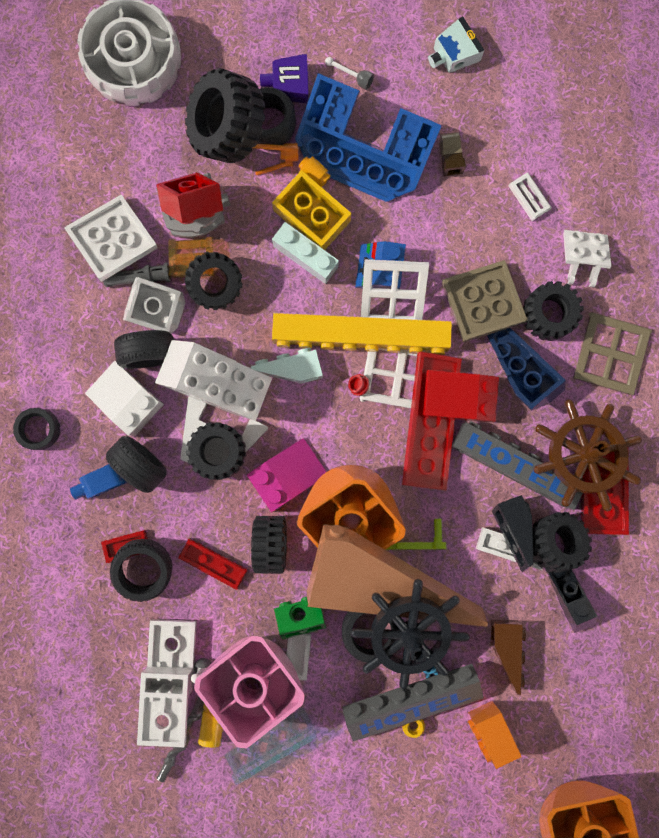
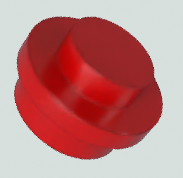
[348,374,369,396]

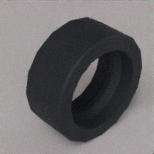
[13,408,60,450]

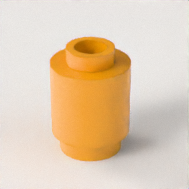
[298,156,331,187]

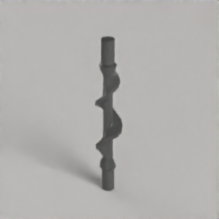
[157,697,204,782]

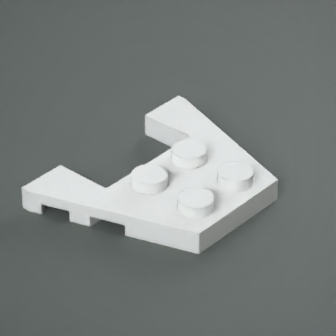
[180,397,269,465]

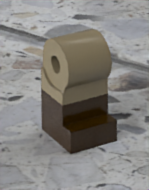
[440,132,466,177]

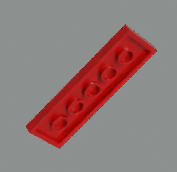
[402,352,462,491]

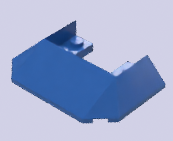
[295,73,442,202]

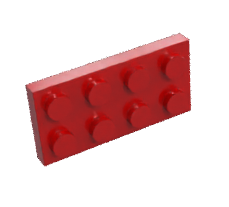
[581,447,629,535]

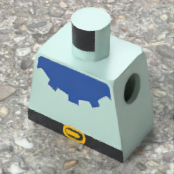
[428,16,484,73]

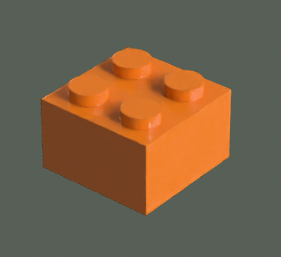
[467,701,522,769]

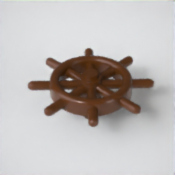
[533,399,642,511]

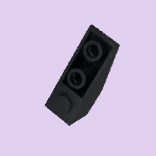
[546,569,598,633]

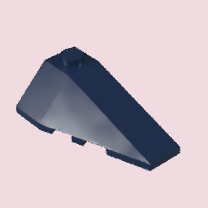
[487,328,566,411]

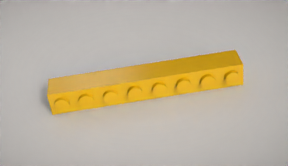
[272,313,452,355]

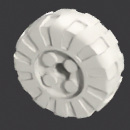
[77,0,181,106]

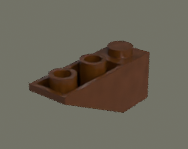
[490,620,526,695]

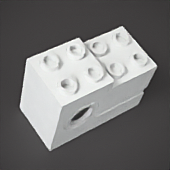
[155,340,272,421]

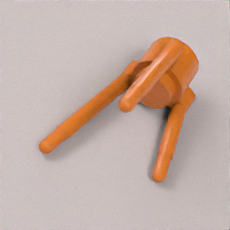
[253,143,298,176]

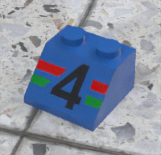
[355,241,406,289]

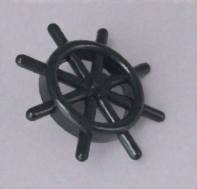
[351,579,470,689]

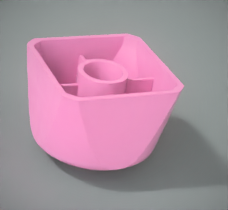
[194,636,304,748]

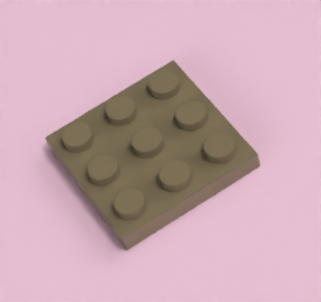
[442,260,527,342]

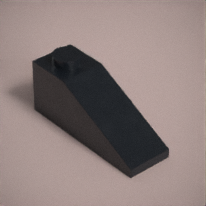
[492,495,533,572]

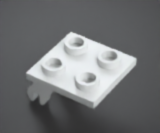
[563,230,611,288]

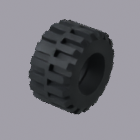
[185,251,243,310]
[523,281,584,341]
[186,422,246,480]
[532,512,592,573]
[251,516,287,574]

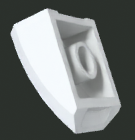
[123,277,185,333]

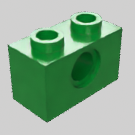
[274,596,327,640]

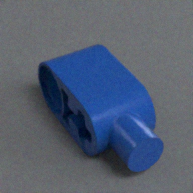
[70,464,127,500]

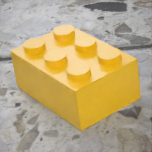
[272,170,351,250]

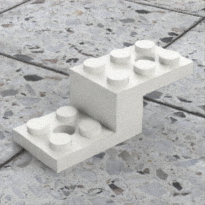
[137,619,197,747]

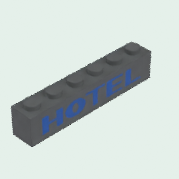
[452,421,583,510]
[342,664,484,742]

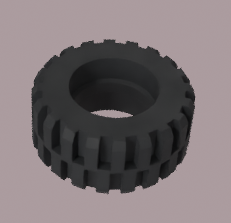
[185,68,265,163]

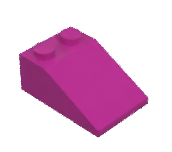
[247,438,326,513]

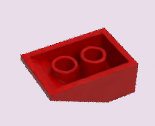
[423,370,499,422]

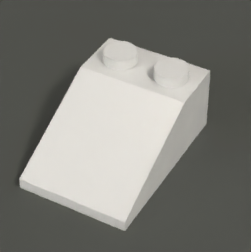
[85,361,164,437]

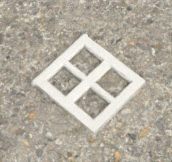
[361,259,429,320]
[360,348,431,409]

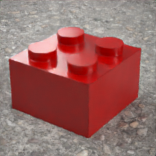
[156,172,223,224]

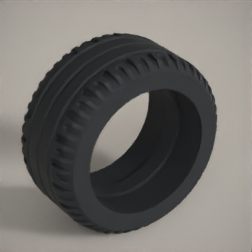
[258,87,296,150]
[114,330,174,369]
[106,436,167,493]
[110,539,172,602]
[342,611,399,663]

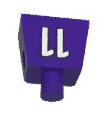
[260,54,309,103]

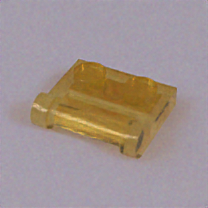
[168,237,215,278]

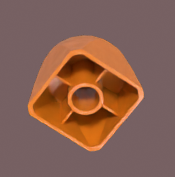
[297,465,406,550]
[539,780,639,838]

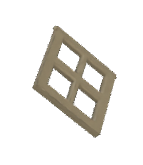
[573,312,652,395]

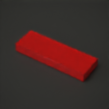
[178,538,248,590]

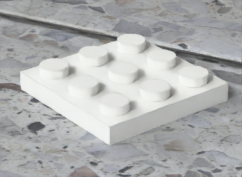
[64,195,158,282]

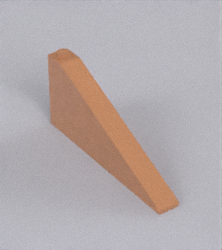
[307,524,488,627]

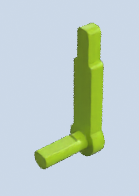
[386,519,447,550]

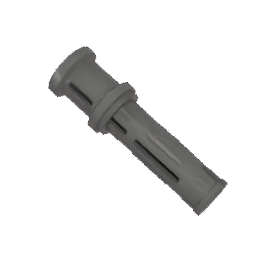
[103,262,172,287]

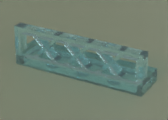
[224,707,317,785]

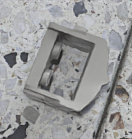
[156,173,230,238]

